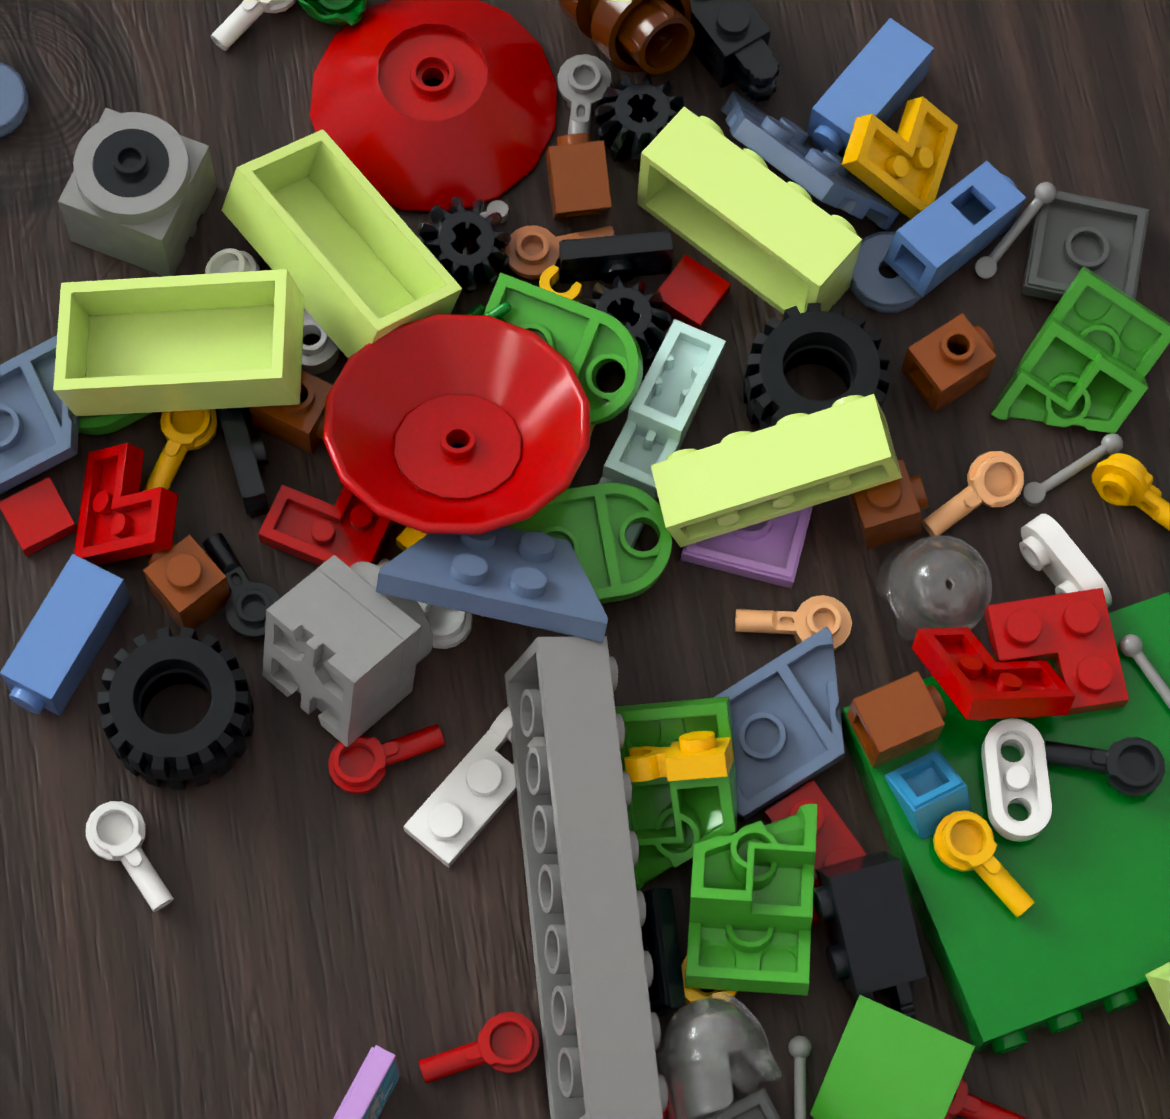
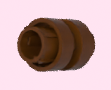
[559,0,695,75]

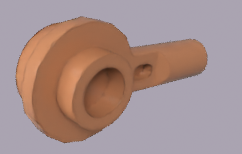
[505,225,615,280]

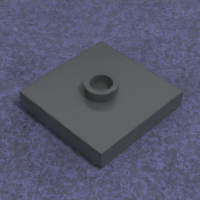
[1021,191,1149,302]

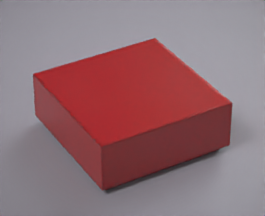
[657,254,731,330]
[0,477,77,557]

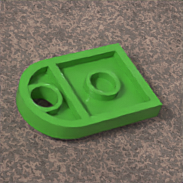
[483,272,643,425]
[505,483,672,604]

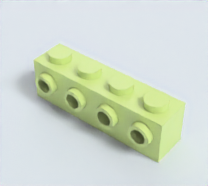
[651,394,902,547]

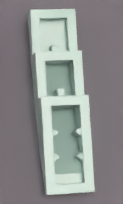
[598,319,726,548]

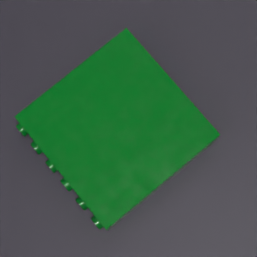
[841,592,1170,1056]

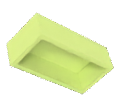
[637,107,862,315]
[222,129,462,359]
[53,269,304,417]

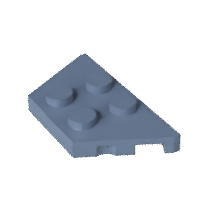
[721,91,901,231]
[0,335,79,494]
[376,527,608,643]
[713,627,846,820]

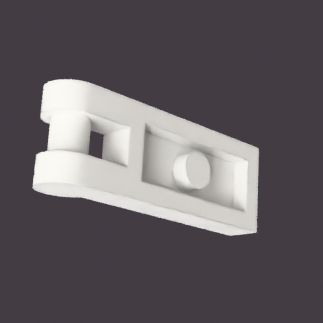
[403,706,546,868]

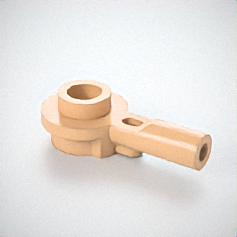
[921,451,1024,539]
[735,595,852,650]

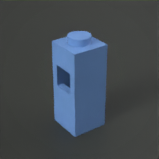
[807,18,934,158]
[884,161,1026,298]
[0,554,131,716]

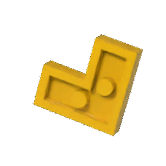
[841,96,958,219]

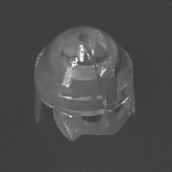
[876,535,992,642]
[656,991,783,1119]

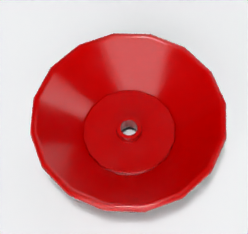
[310,0,558,213]
[323,314,590,535]

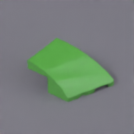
[991,266,1170,433]
[615,696,737,890]
[685,804,817,996]
[810,995,975,1119]

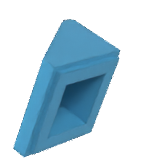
[885,749,972,839]

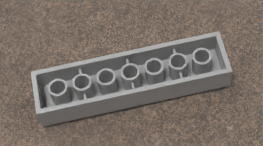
[504,636,668,1119]

